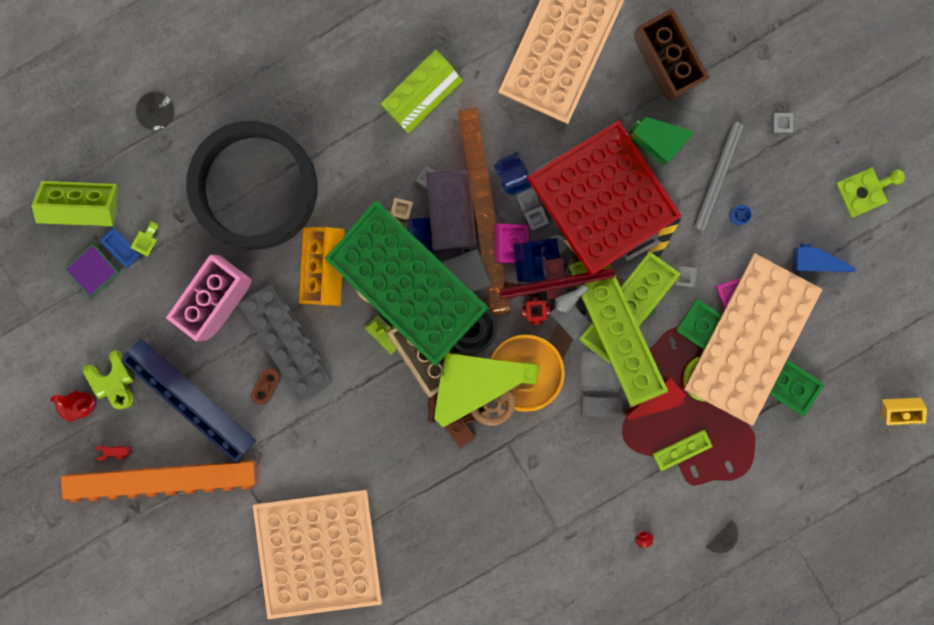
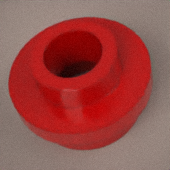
[635,531,654,548]

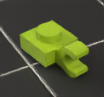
[130,221,158,257]

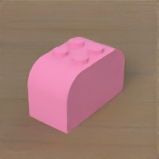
[166,255,252,342]

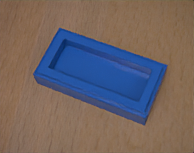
[100,228,141,268]

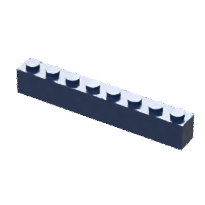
[121,339,257,463]

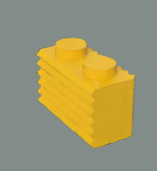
[881,398,927,426]

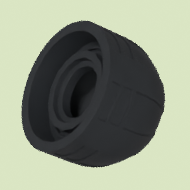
[454,309,497,354]

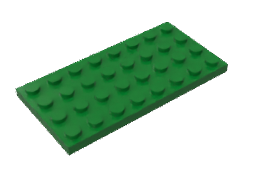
[325,200,489,366]

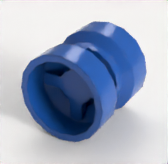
[729,205,752,225]

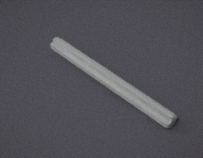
[694,122,743,231]

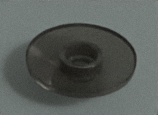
[136,92,174,130]

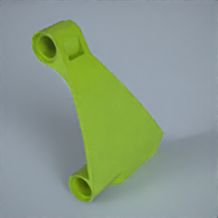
[434,352,540,427]

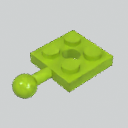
[835,167,905,218]

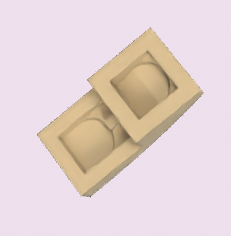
[391,198,413,228]

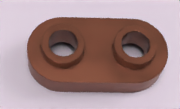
[251,368,280,405]

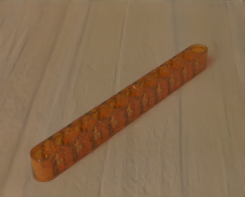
[458,107,511,316]

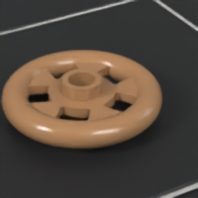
[471,390,515,426]

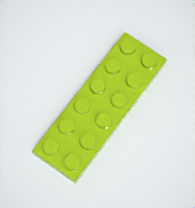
[579,252,681,364]

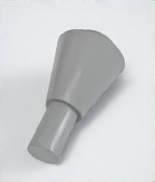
[555,284,589,313]

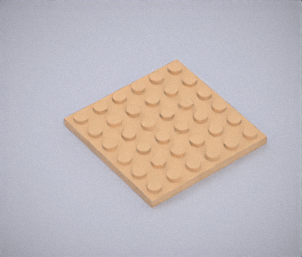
[253,489,382,619]

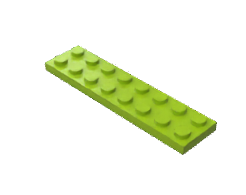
[568,261,668,407]

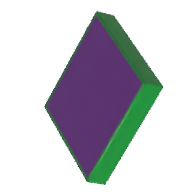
[65,244,120,298]

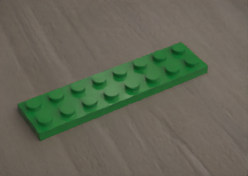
[675,299,825,417]

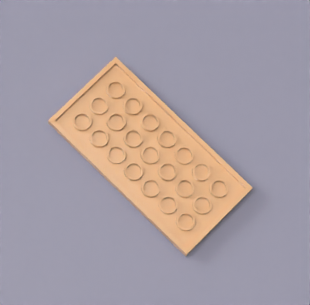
[498,0,624,125]
[683,253,823,426]

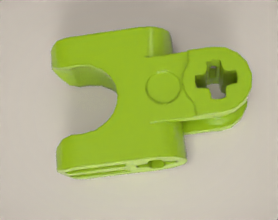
[83,349,135,410]

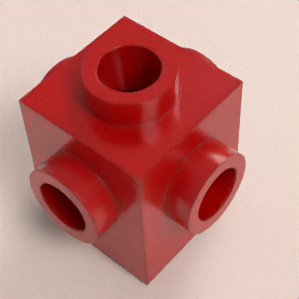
[522,297,550,325]

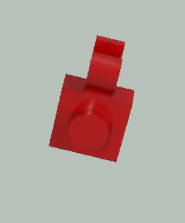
[96,445,132,461]

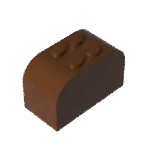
[634,8,710,101]

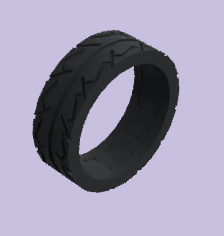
[186,121,318,249]

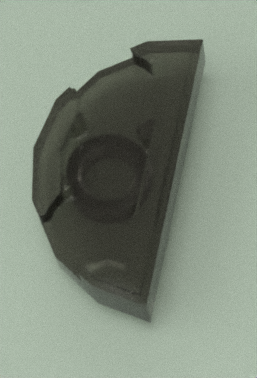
[706,519,739,553]

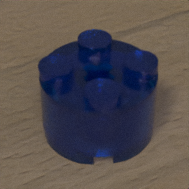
[494,151,532,196]

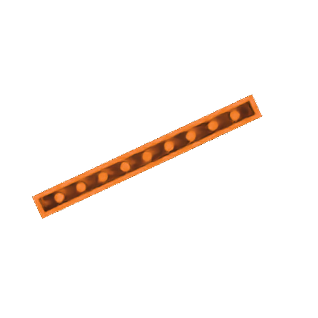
[61,460,258,502]

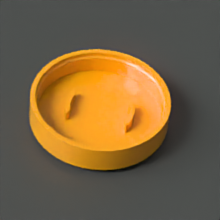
[490,334,565,412]

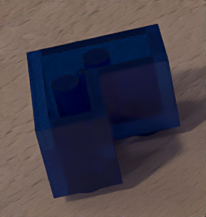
[513,238,560,282]

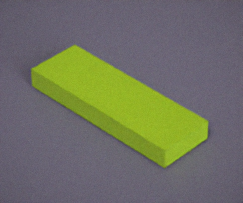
[652,429,713,471]

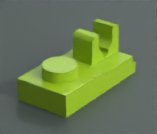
[365,314,397,355]

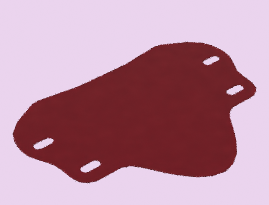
[622,327,756,486]

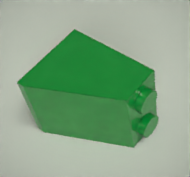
[629,117,694,167]

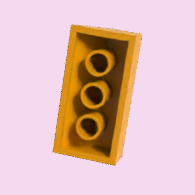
[299,227,345,306]

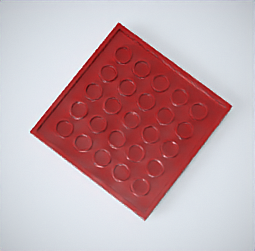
[527,120,682,276]

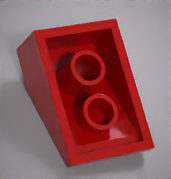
[623,376,686,420]

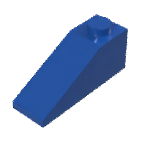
[793,244,856,272]

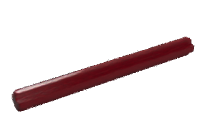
[499,268,615,299]

